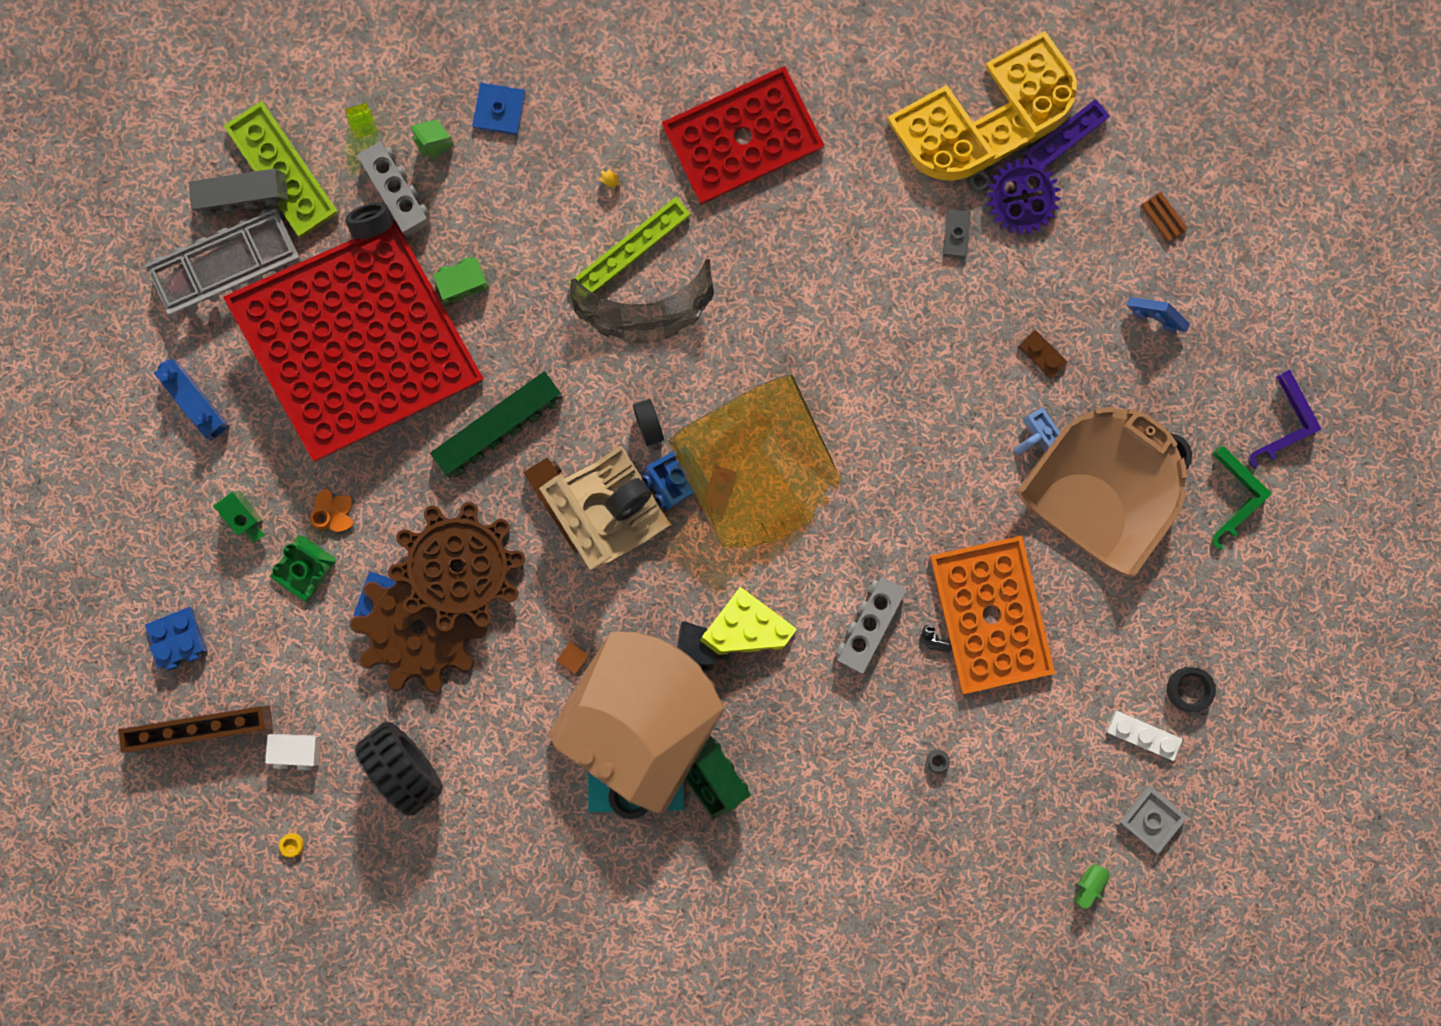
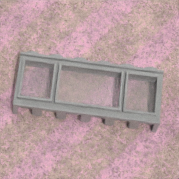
[145,209,302,321]

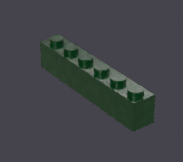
[430,371,563,478]

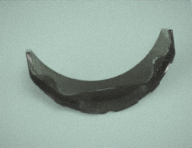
[570,259,714,343]

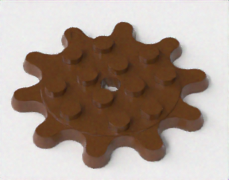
[388,502,525,632]
[349,562,487,693]

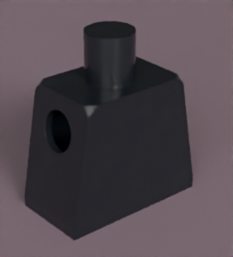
[677,621,730,671]

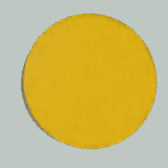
[279,833,304,858]

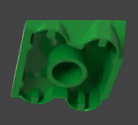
[270,535,336,602]

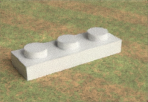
[1106,711,1183,761]

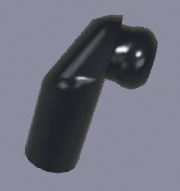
[921,625,951,653]

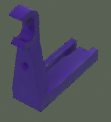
[1249,370,1321,469]

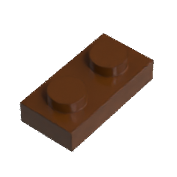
[1018,330,1068,379]

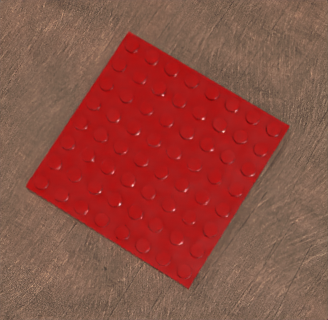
[223,221,484,463]

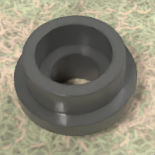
[967,171,991,194]
[926,750,950,774]

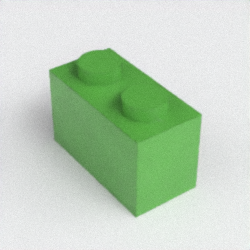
[433,257,489,305]

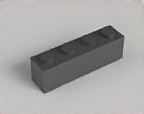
[188,168,288,216]

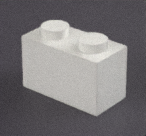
[265,734,321,770]

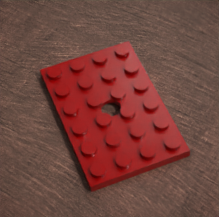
[661,66,825,205]

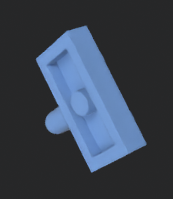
[1014,407,1060,455]

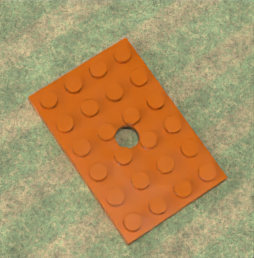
[929,535,1055,694]

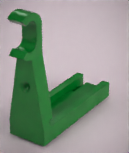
[1211,446,1272,550]

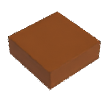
[556,642,590,675]

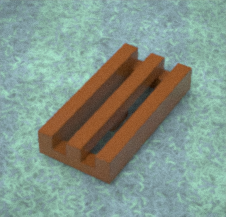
[1141,192,1188,243]

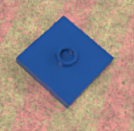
[472,82,526,136]

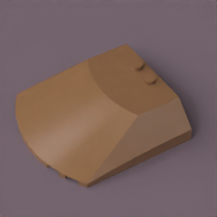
[548,631,725,814]

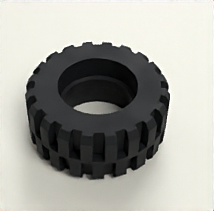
[355,722,443,816]

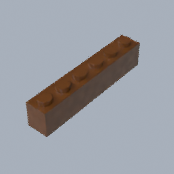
[118,705,273,753]

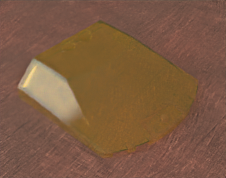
[668,374,841,548]

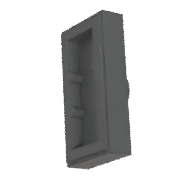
[943,209,971,258]

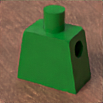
[213,491,265,544]

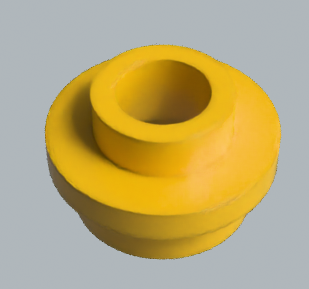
[599,169,621,190]

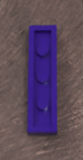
[1023,99,1110,168]

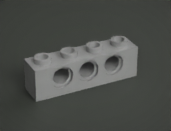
[357,141,431,238]
[835,576,907,674]

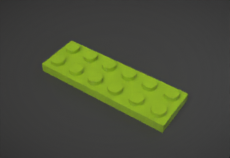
[223,101,339,238]

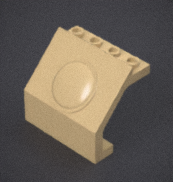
[539,446,671,570]

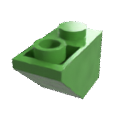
[410,119,454,160]

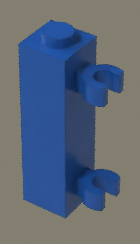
[153,359,230,441]

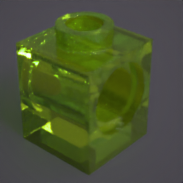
[345,102,379,139]

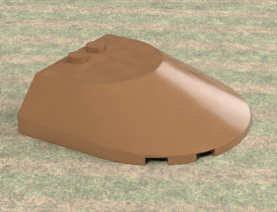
[1015,407,1187,578]

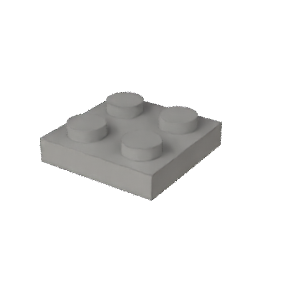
[1119,785,1188,854]

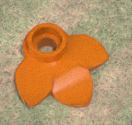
[310,488,354,532]

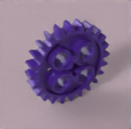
[985,159,1061,235]

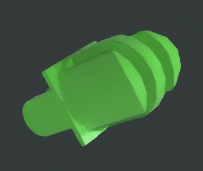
[1074,864,1110,909]

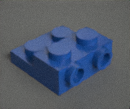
[641,446,709,511]
[145,607,208,671]

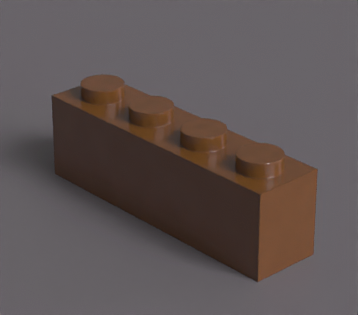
[523,458,578,553]

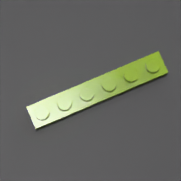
[569,197,691,302]

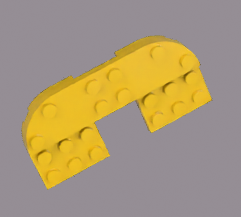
[887,31,1077,181]

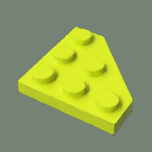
[700,587,797,655]

